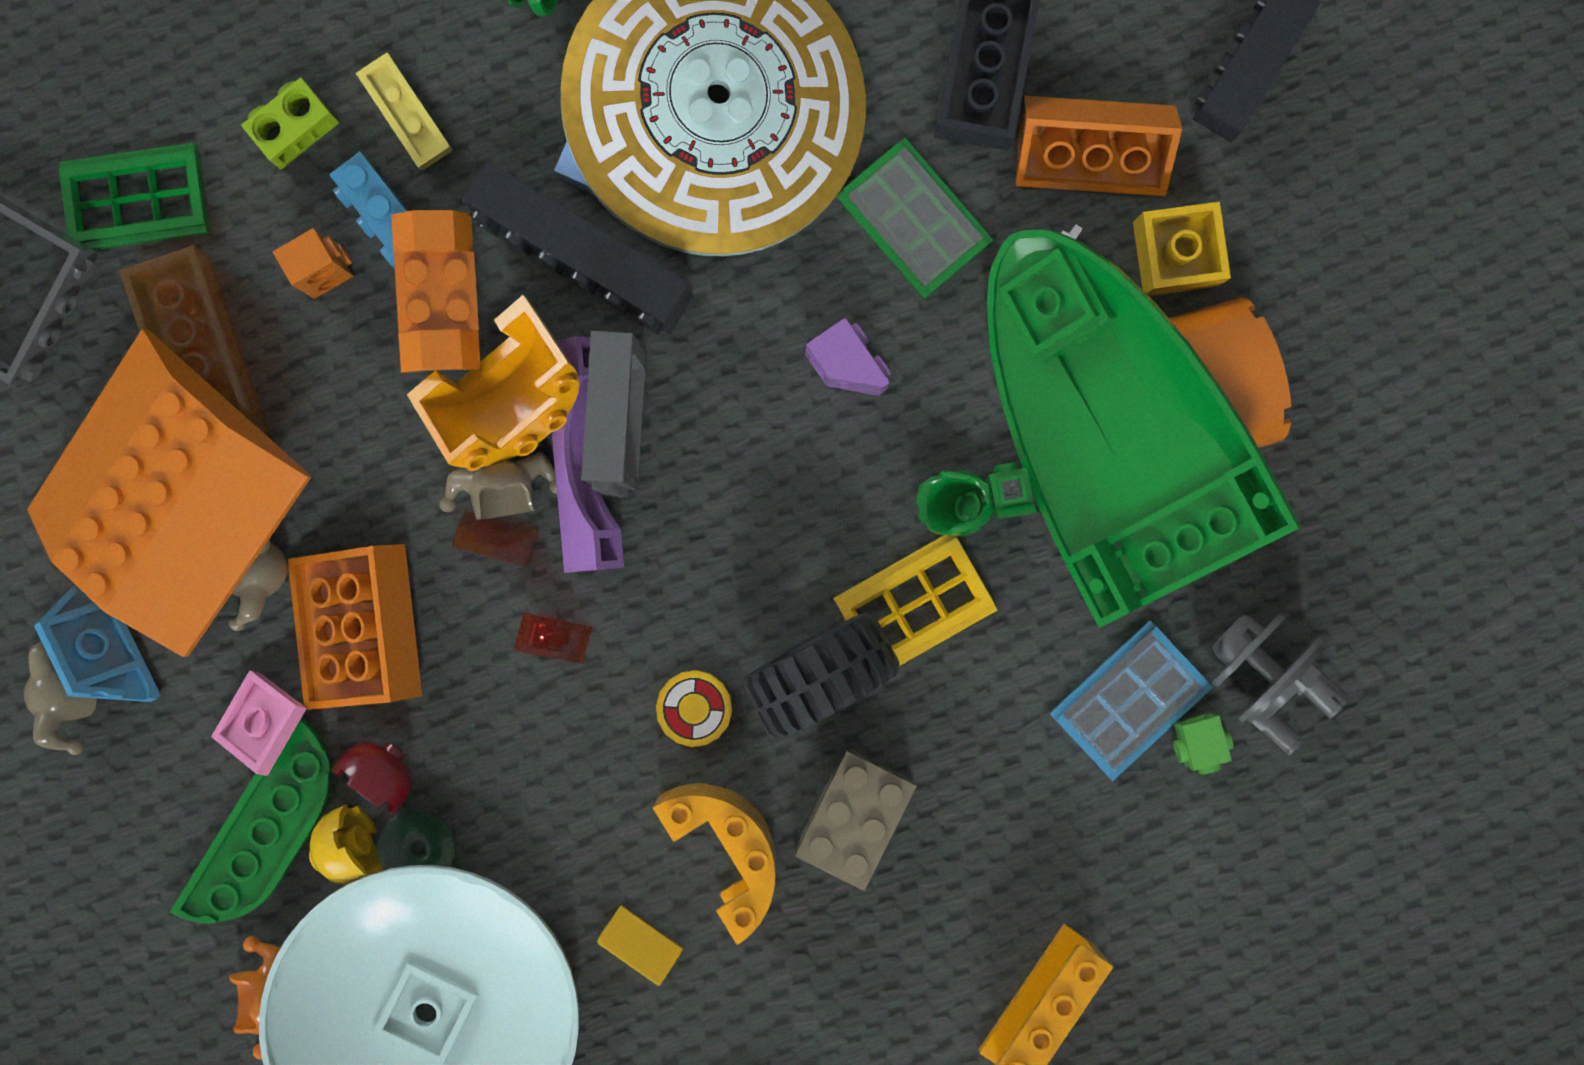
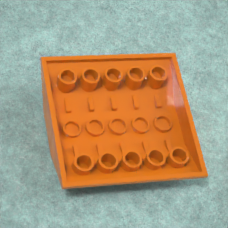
[27,328,312,657]

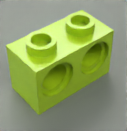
[241,77,339,170]

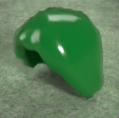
[916,470,995,536]

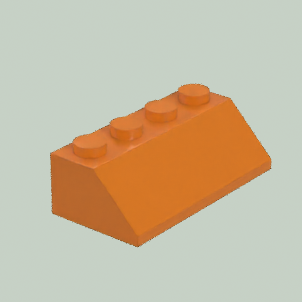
[1015,96,1182,196]

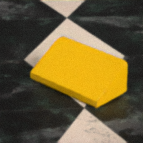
[596,905,683,986]

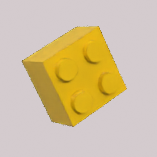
[1133,202,1231,296]

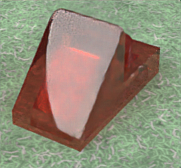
[514,612,593,664]

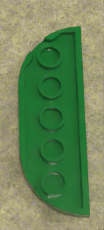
[170,717,332,924]

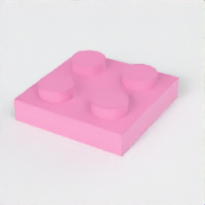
[211,670,307,776]

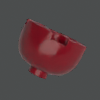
[331,741,412,815]

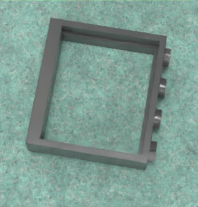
[0,196,99,386]
[581,331,647,497]

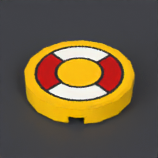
[656,670,732,747]

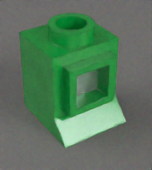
[986,462,1037,521]

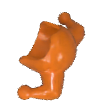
[229,936,281,1060]

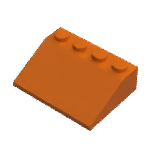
[288,544,422,710]

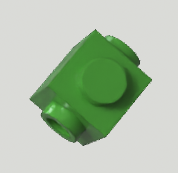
[1173,713,1233,774]

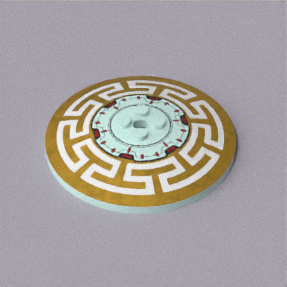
[561,0,866,256]

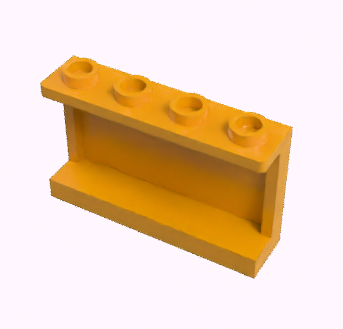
[978,924,1113,1065]

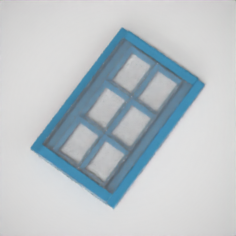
[1049,620,1213,781]

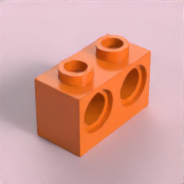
[272,228,354,299]

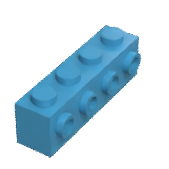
[329,151,409,268]

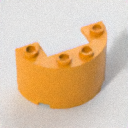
[407,295,579,471]
[653,783,776,945]

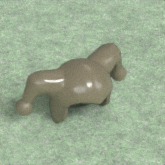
[439,451,557,520]
[228,539,288,631]
[24,641,97,755]

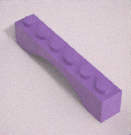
[552,336,624,573]

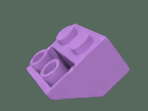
[805,318,891,396]

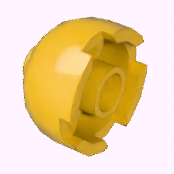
[309,805,385,885]

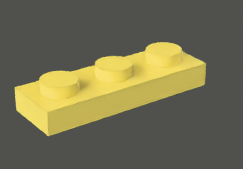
[356,53,453,171]

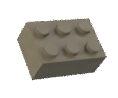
[795,746,917,891]

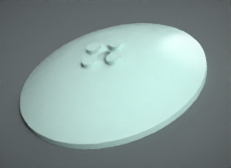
[259,865,579,1065]

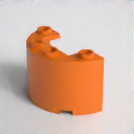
[1169,297,1291,448]

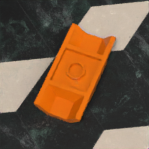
[391,210,481,373]

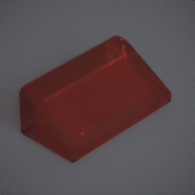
[451,511,539,567]

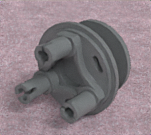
[1212,613,1348,756]

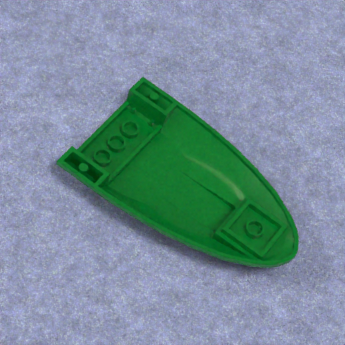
[987,229,1302,628]

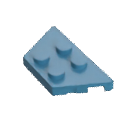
[34,584,161,702]

